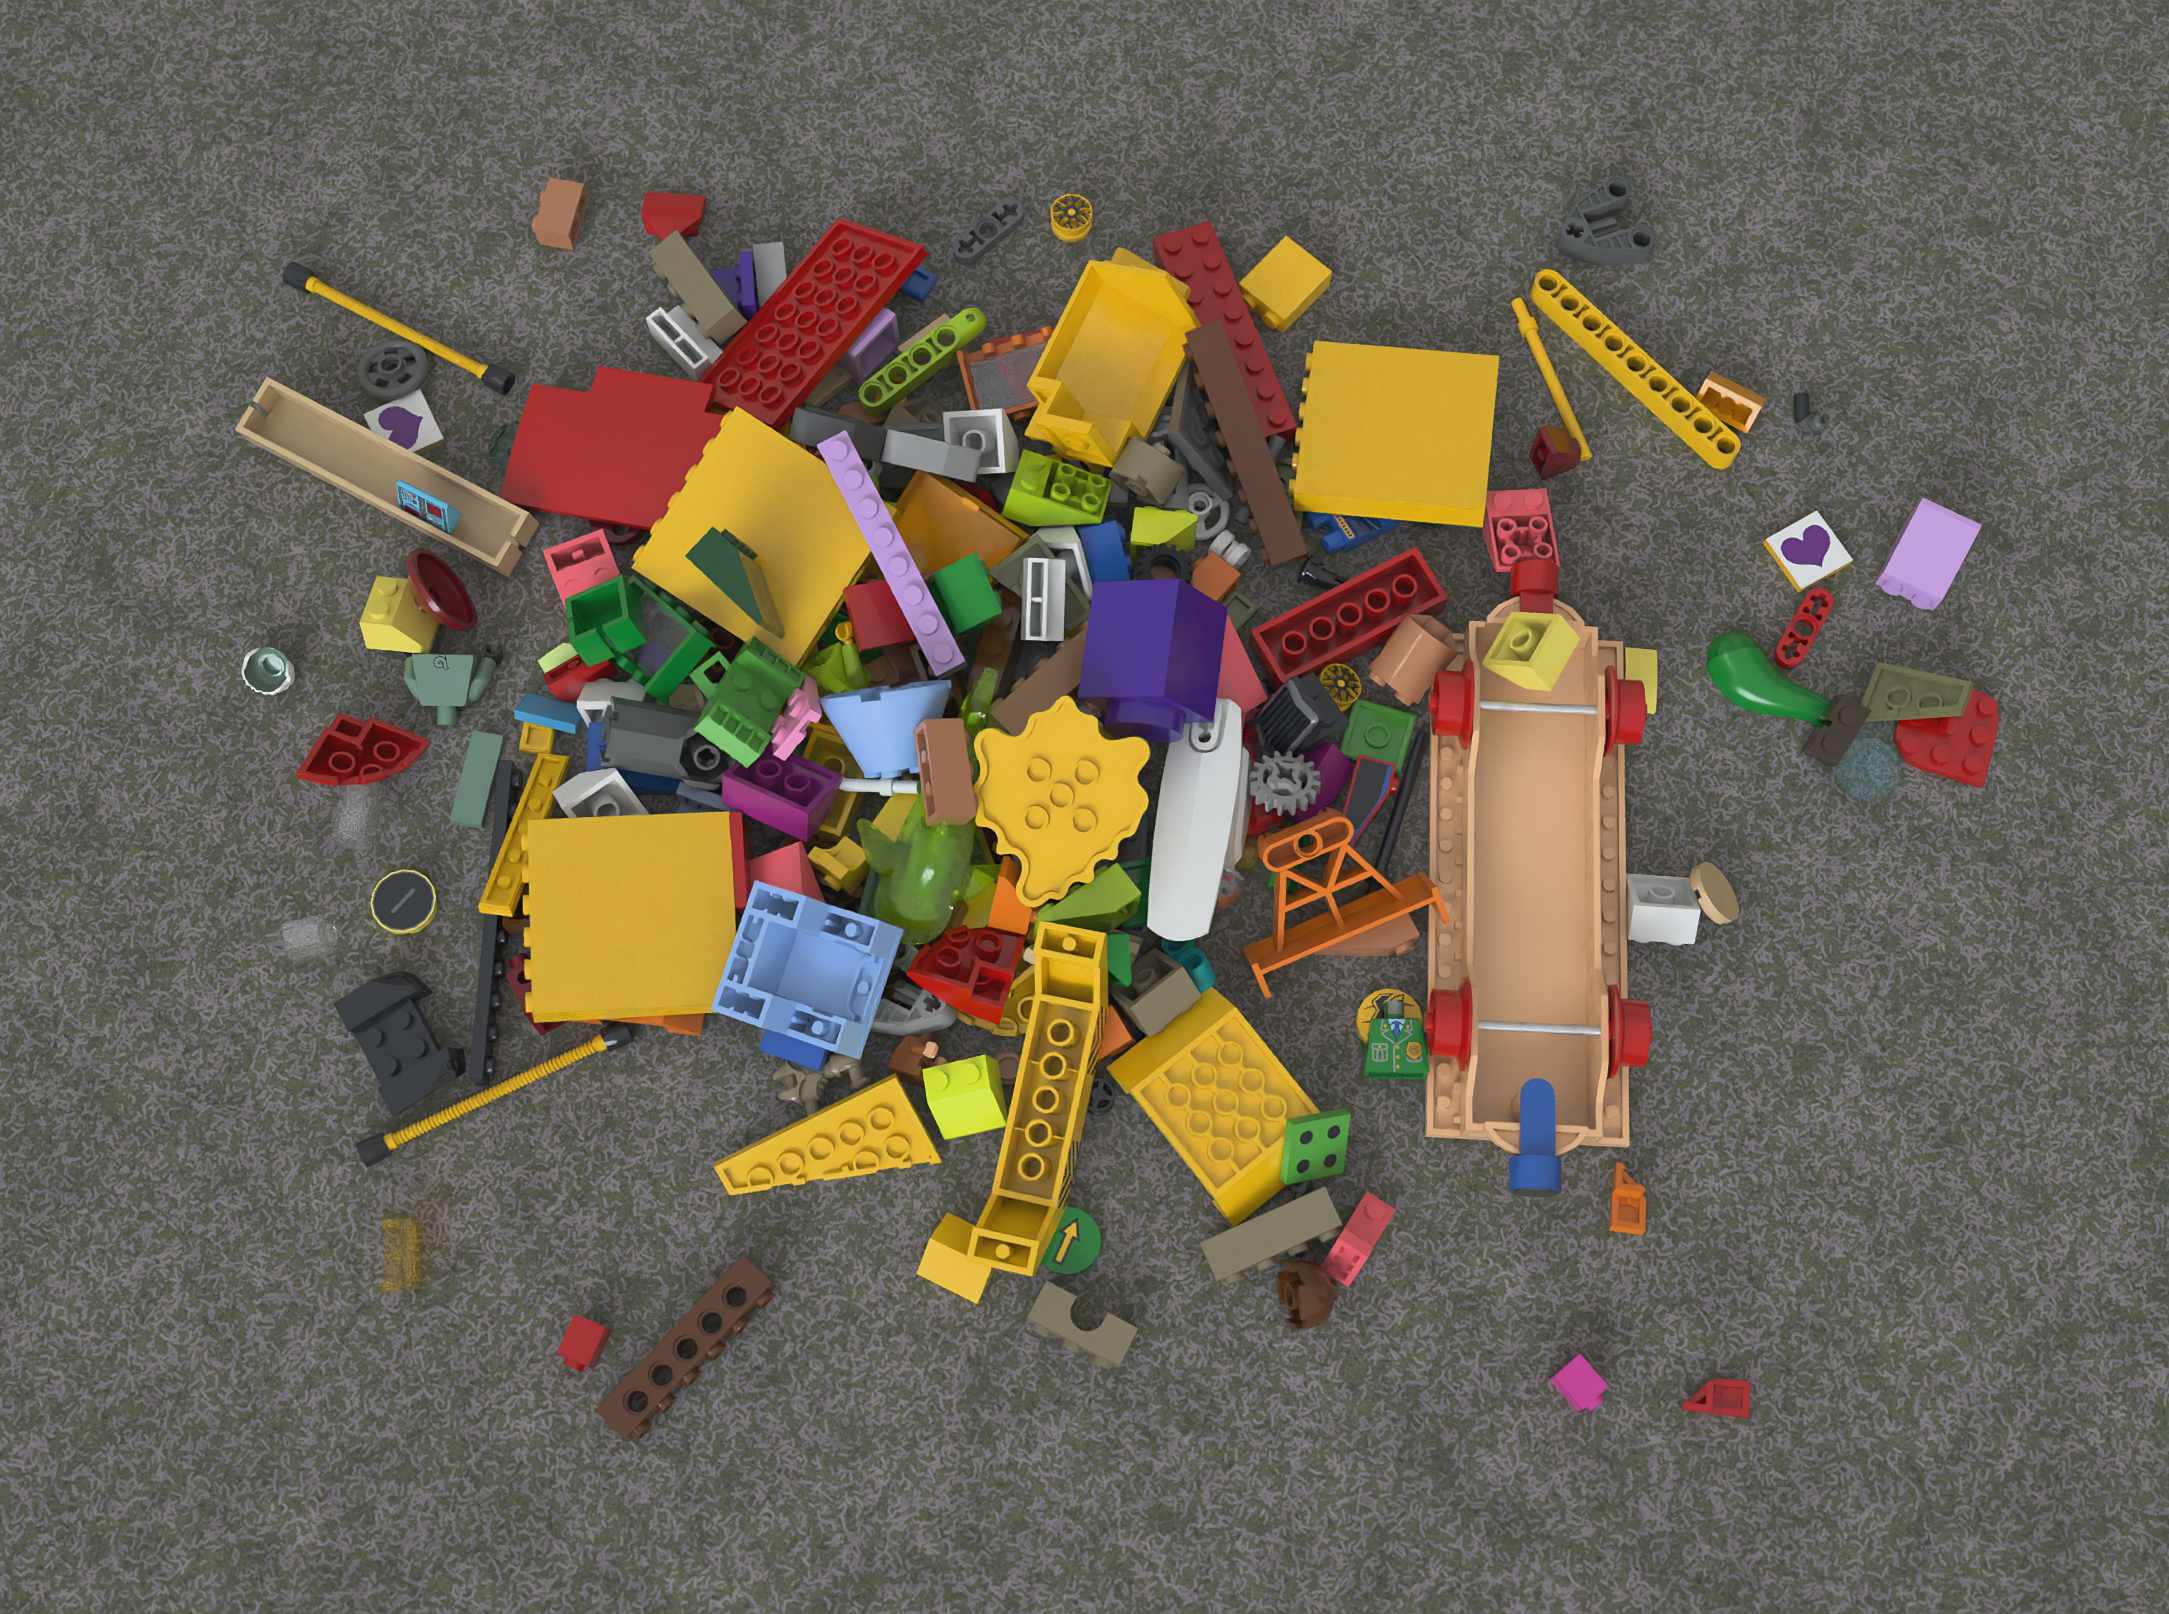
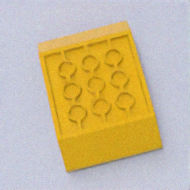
[1106,987,1320,1228]

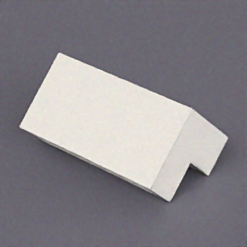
[646,305,723,382]
[1021,558,1066,641]

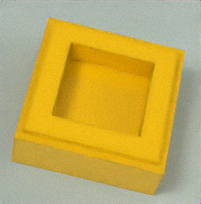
[519,722,557,755]

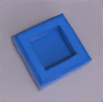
[898,266,938,304]

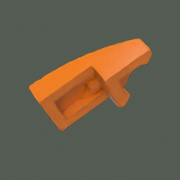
[1609,1162,1646,1235]

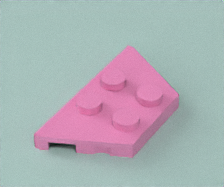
[770,674,822,761]

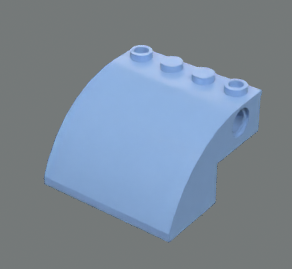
[710,880,904,1059]

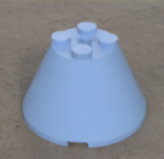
[819,680,951,778]

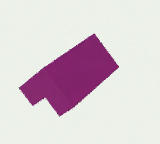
[1272,742,1355,824]

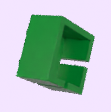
[565,574,647,667]

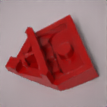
[641,192,706,242]

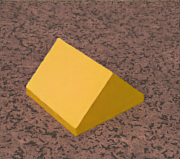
[917,1212,995,1304]

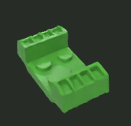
[693,636,806,768]

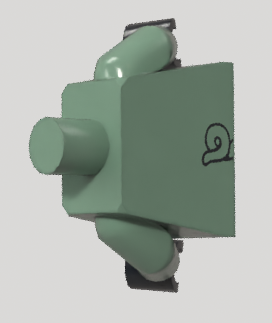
[403,643,503,725]

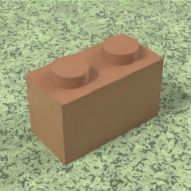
[532,177,589,250]

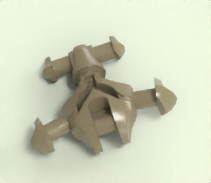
[773,1053,870,1117]

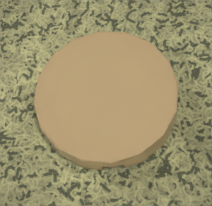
[1690,861,1739,925]

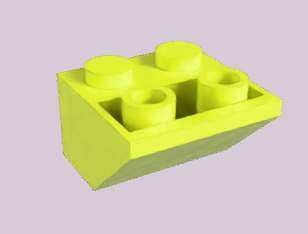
[1130,506,1198,570]

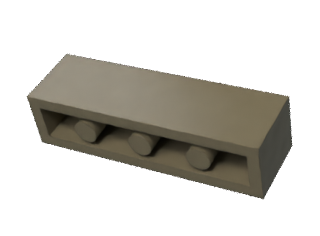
[649,230,748,345]
[1200,1186,1345,1286]

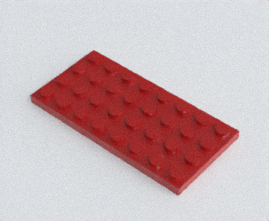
[697,217,928,432]

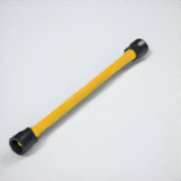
[283,262,516,396]
[356,1021,635,1168]

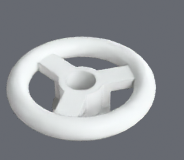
[1188,483,1230,541]

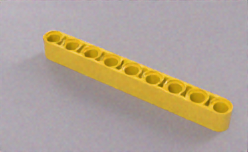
[1530,269,1741,470]

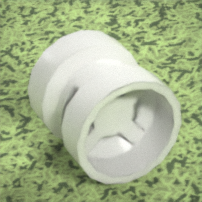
[1207,530,1251,570]

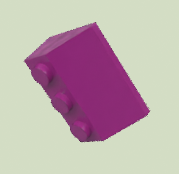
[722,743,843,842]

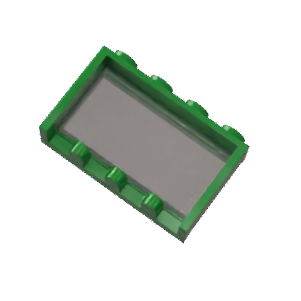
[612,575,716,706]

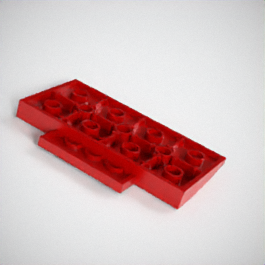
[500,366,763,531]

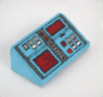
[396,480,462,535]

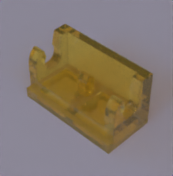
[381,1217,422,1293]

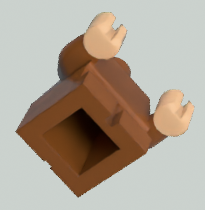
[888,1032,948,1088]

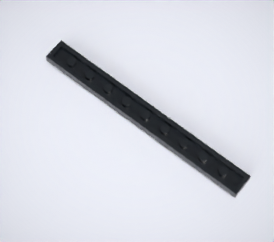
[469,760,523,1085]

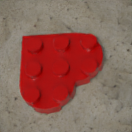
[1893,689,1999,788]

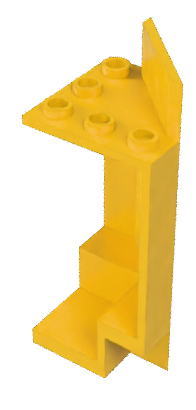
[1024,247,1202,474]

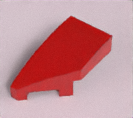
[1682,1378,1750,1418]

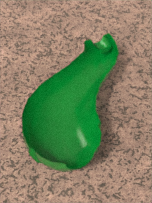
[1705,631,1831,727]

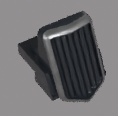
[1255,672,1349,758]

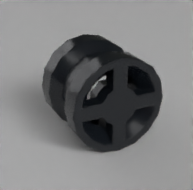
[1087,1078,1115,1116]

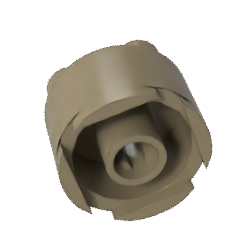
[1109,435,1186,508]

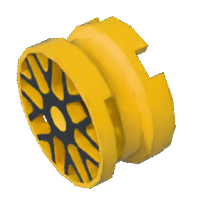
[1051,194,1092,242]
[1317,663,1361,712]

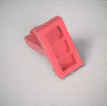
[1321,1191,1396,1287]

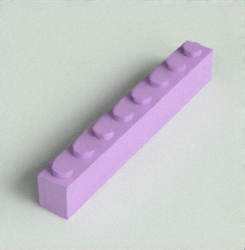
[817,430,968,680]

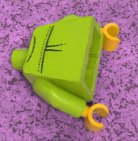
[800,621,871,698]

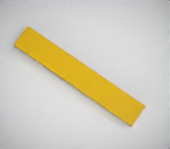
[478,752,572,917]

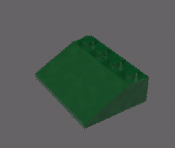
[685,526,785,638]

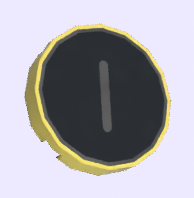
[370,870,438,935]

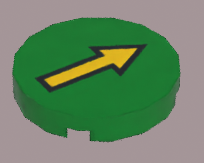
[1041,1206,1101,1276]

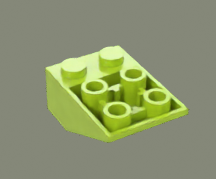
[1001,449,1113,526]
[1033,862,1141,941]

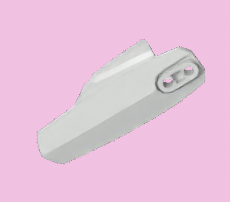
[1147,698,1253,941]

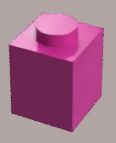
[1549,1354,1609,1412]

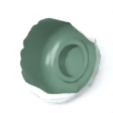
[242,647,295,695]

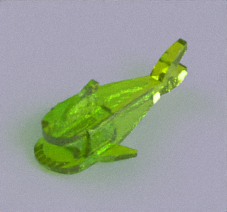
[857,667,1001,945]

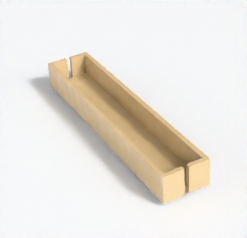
[235,377,540,577]

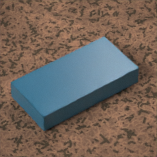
[514,693,584,734]

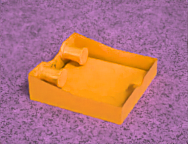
[860,470,1030,644]

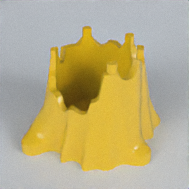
[973,695,1151,907]

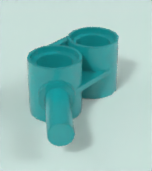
[1162,938,1216,992]

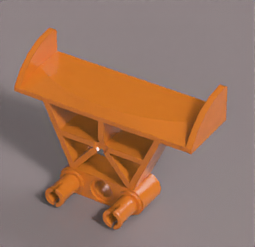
[1242,807,1450,1000]

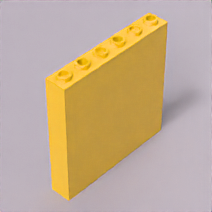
[1288,341,1499,527]
[631,406,901,670]
[521,811,736,1023]

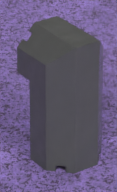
[598,696,737,790]

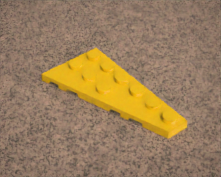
[714,1073,942,1195]

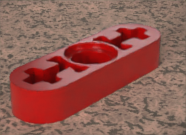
[1773,588,1834,670]

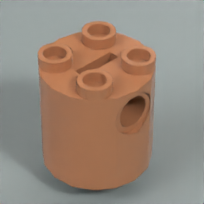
[1368,614,1459,706]

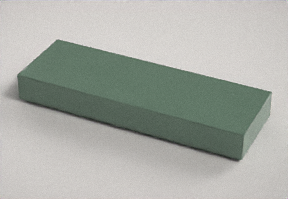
[449,730,506,829]

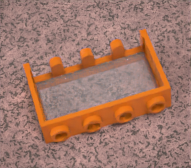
[956,326,1055,422]

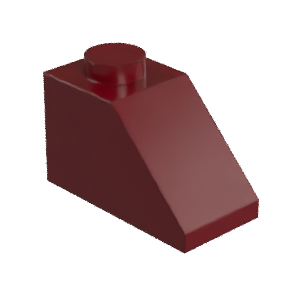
[1529,426,1581,481]

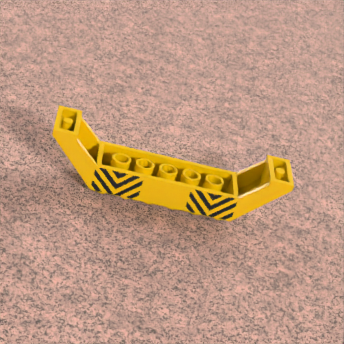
[966,921,1108,1277]

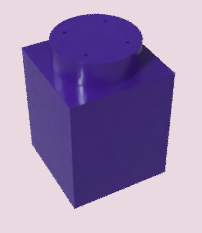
[1078,578,1228,743]

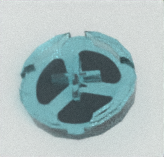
[1834,737,1901,801]

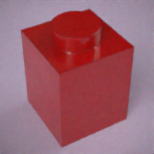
[557,1314,612,1372]

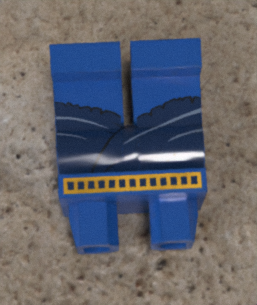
[1305,512,1401,554]

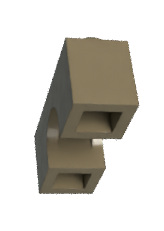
[1027,1280,1139,1371]

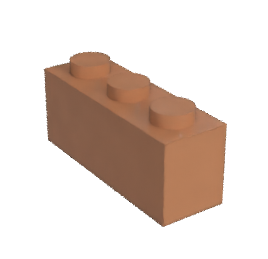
[914,718,978,826]

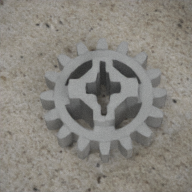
[1249,751,1321,816]

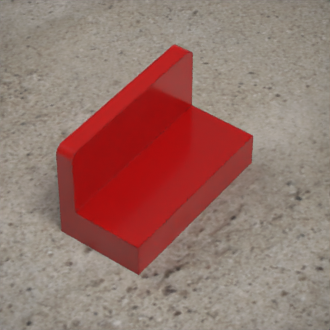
[543,654,617,703]

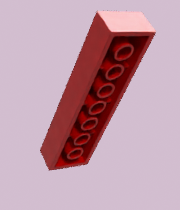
[1152,220,1297,446]

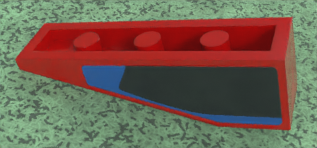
[1340,754,1400,869]

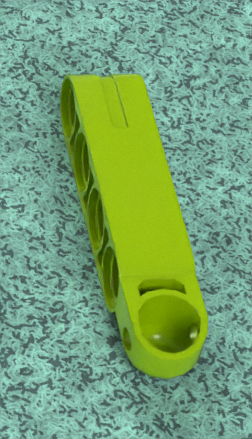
[859,308,987,416]

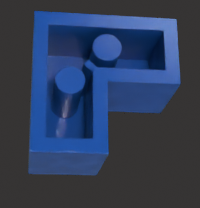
[1075,517,1133,587]

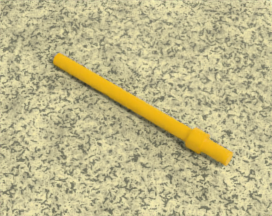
[1511,298,1592,461]

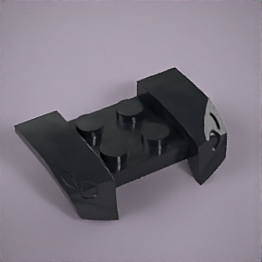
[333,971,466,1116]

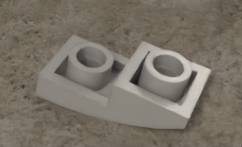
[753,241,787,308]

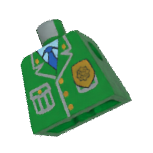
[1362,1001,1430,1079]

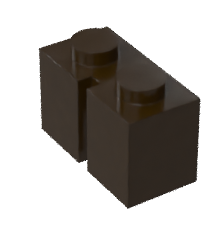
[1801,694,1871,767]

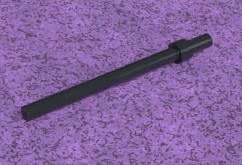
[1365,731,1430,895]

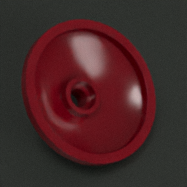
[407,548,478,632]

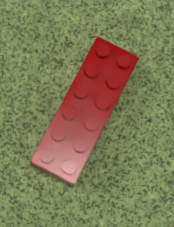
[1248,546,1448,692]

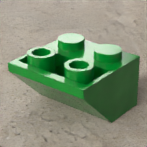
[925,552,1003,639]

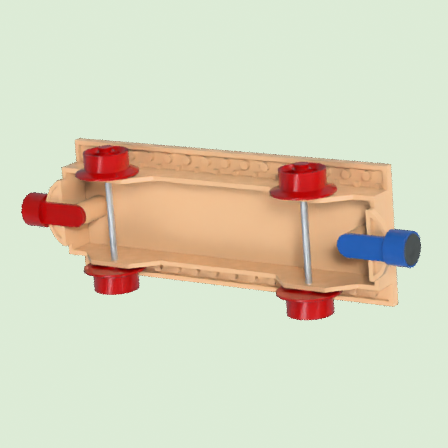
[1424,560,1653,1197]

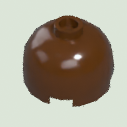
[1277,1260,1338,1331]

